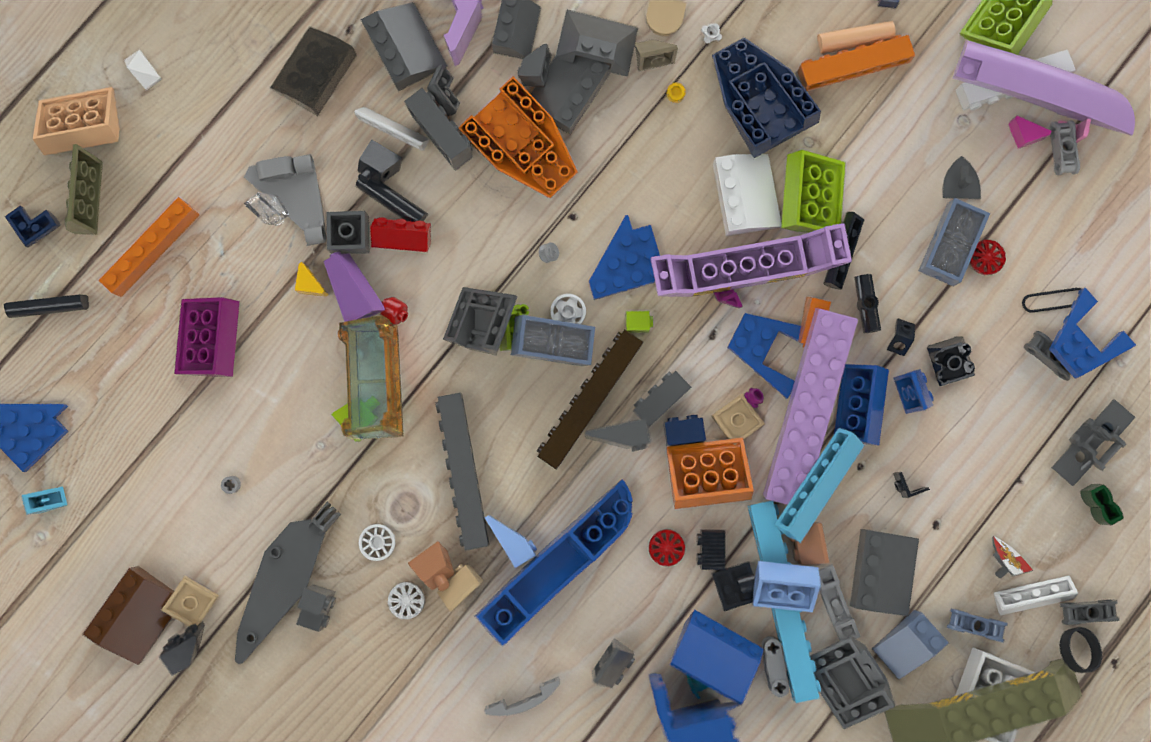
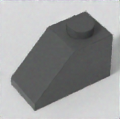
[518,44,551,87]

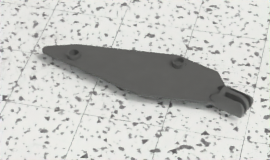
[235,501,341,664]

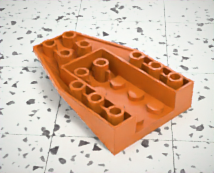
[458,76,578,198]

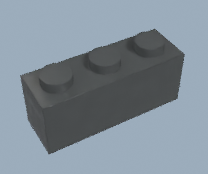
[633,371,692,428]

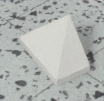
[124,50,162,90]

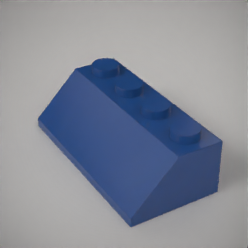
[834,364,889,446]

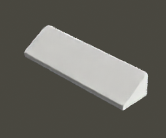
[354,107,429,151]
[994,576,1078,616]

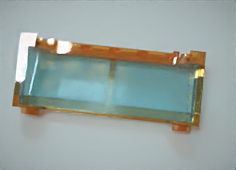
[338,315,404,439]

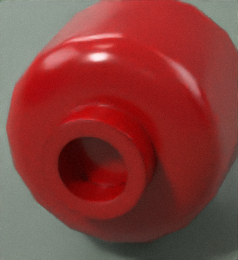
[380,297,408,325]

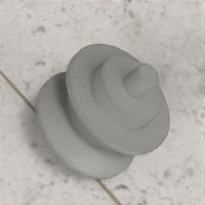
[539,242,559,263]

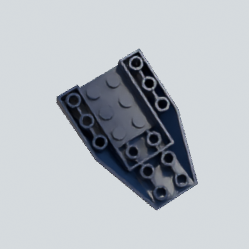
[712,37,821,158]

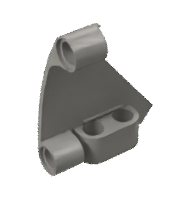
[244,154,326,246]

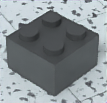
[327,211,370,254]

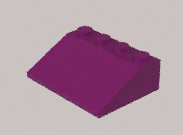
[174,297,240,377]

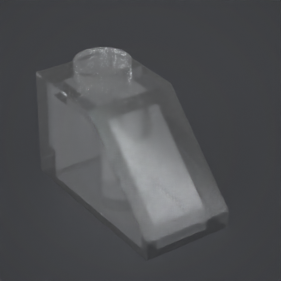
[244,192,289,226]

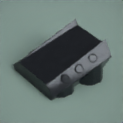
[927,336,975,386]

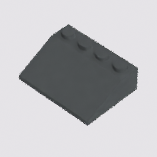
[361,2,448,91]
[531,55,610,135]
[585,418,651,452]
[850,529,919,616]

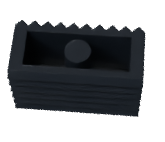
[696,529,726,570]

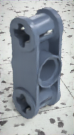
[947,608,1008,643]

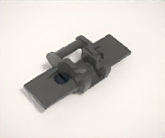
[1051,399,1136,486]

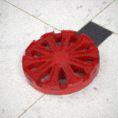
[970,240,1006,275]
[649,529,685,566]

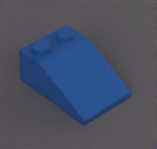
[893,369,934,414]

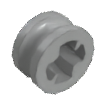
[221,476,241,494]

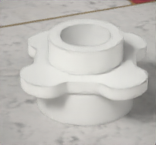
[701,23,722,43]

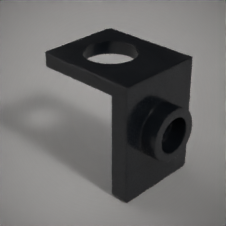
[887,318,915,356]
[893,472,930,498]

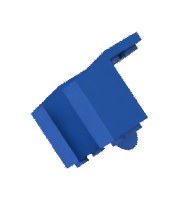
[649,673,739,742]

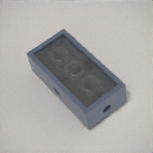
[918,198,990,286]
[511,315,595,366]

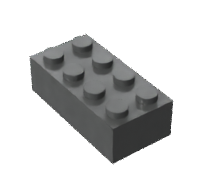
[404,88,473,171]

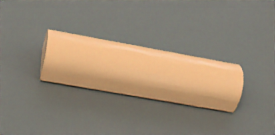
[817,21,896,54]

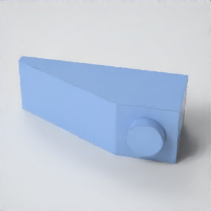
[485,515,537,568]

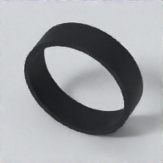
[1059,627,1102,673]

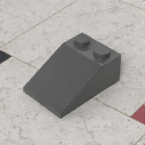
[592,638,635,688]

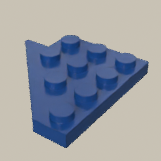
[589,215,660,300]
[0,404,69,472]

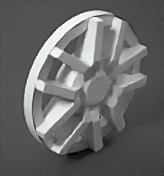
[359,524,396,561]

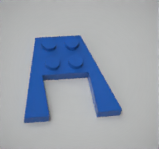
[1049,288,1136,379]
[727,313,802,399]

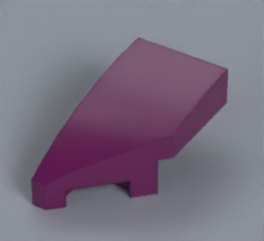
[714,289,743,309]

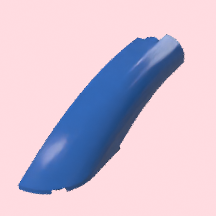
[474,479,633,646]

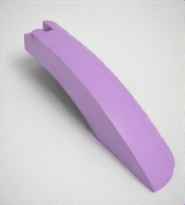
[953,40,1135,136]

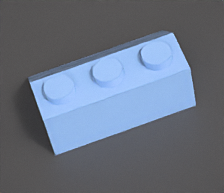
[753,561,821,612]

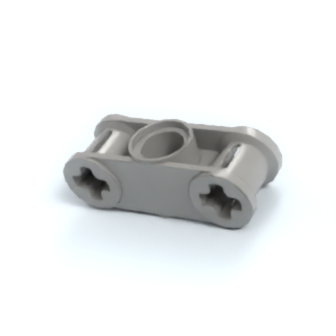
[1049,120,1080,175]
[761,636,789,697]

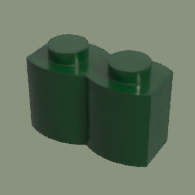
[1080,484,1123,526]

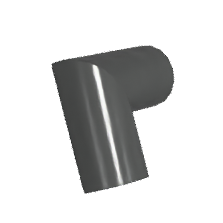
[427,64,460,116]

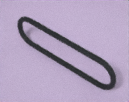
[1022,288,1082,313]

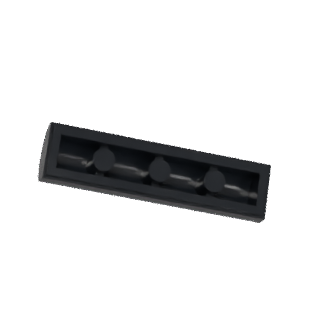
[356,179,428,222]
[823,212,865,290]
[4,294,89,318]

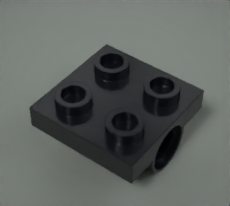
[711,561,755,612]

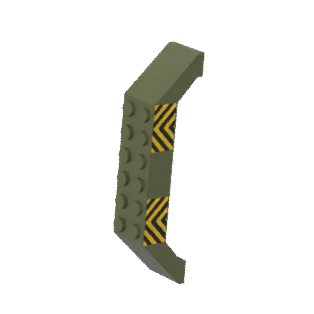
[884,658,1082,742]

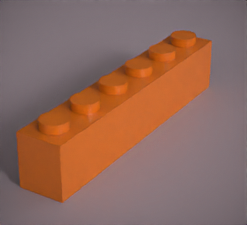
[797,35,915,91]
[98,197,200,297]

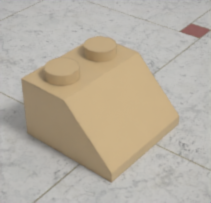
[437,563,483,612]

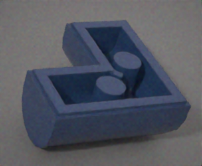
[4,206,60,248]

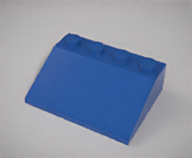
[670,609,764,705]

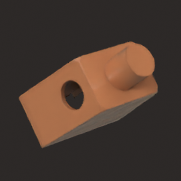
[408,541,454,591]

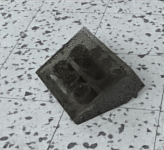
[270,26,357,116]

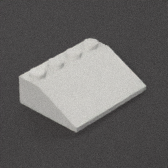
[713,154,782,236]
[955,647,1036,742]

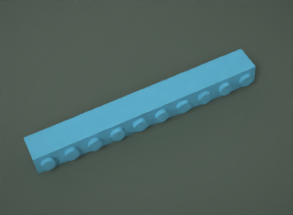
[747,501,821,703]

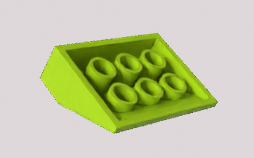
[960,0,1052,55]
[781,150,846,233]

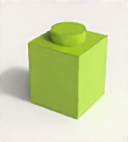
[626,311,653,333]

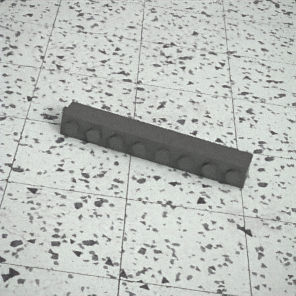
[435,393,490,551]

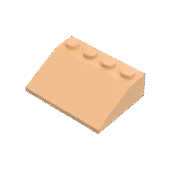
[33,87,120,155]

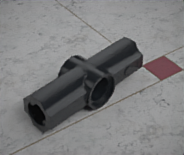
[854,274,881,333]

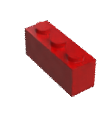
[370,217,431,252]

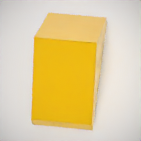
[295,262,329,297]

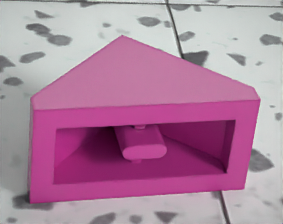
[1008,116,1052,149]

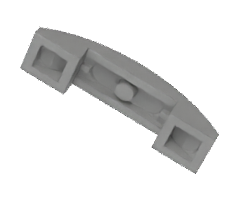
[819,564,861,641]
[484,677,560,716]

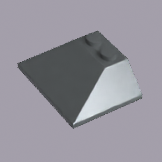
[555,9,638,77]
[443,287,518,355]
[810,636,895,729]

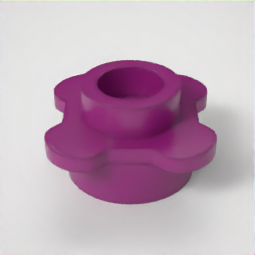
[744,388,764,408]

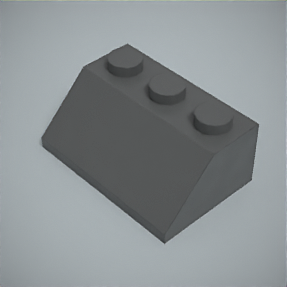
[492,0,541,59]

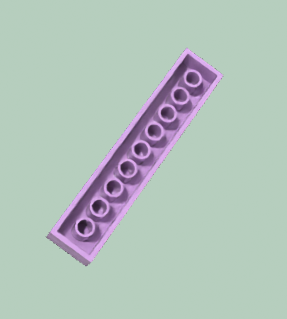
[763,308,858,505]

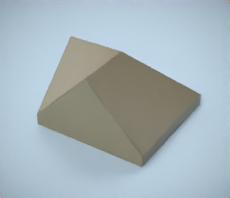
[635,39,678,71]

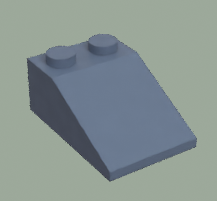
[872,610,949,679]

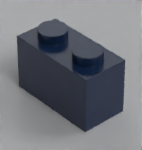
[663,415,706,446]

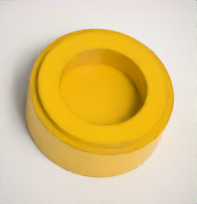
[666,83,685,103]

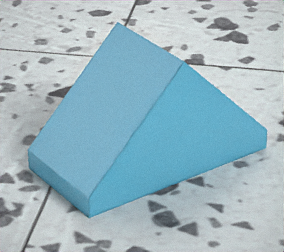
[22,487,67,515]

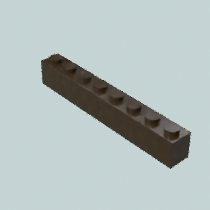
[537,329,644,470]

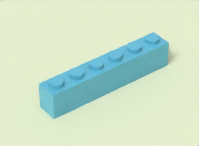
[775,428,865,543]

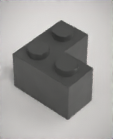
[296,585,336,632]

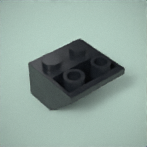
[159,622,205,676]

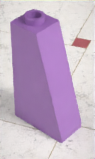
[323,252,385,325]

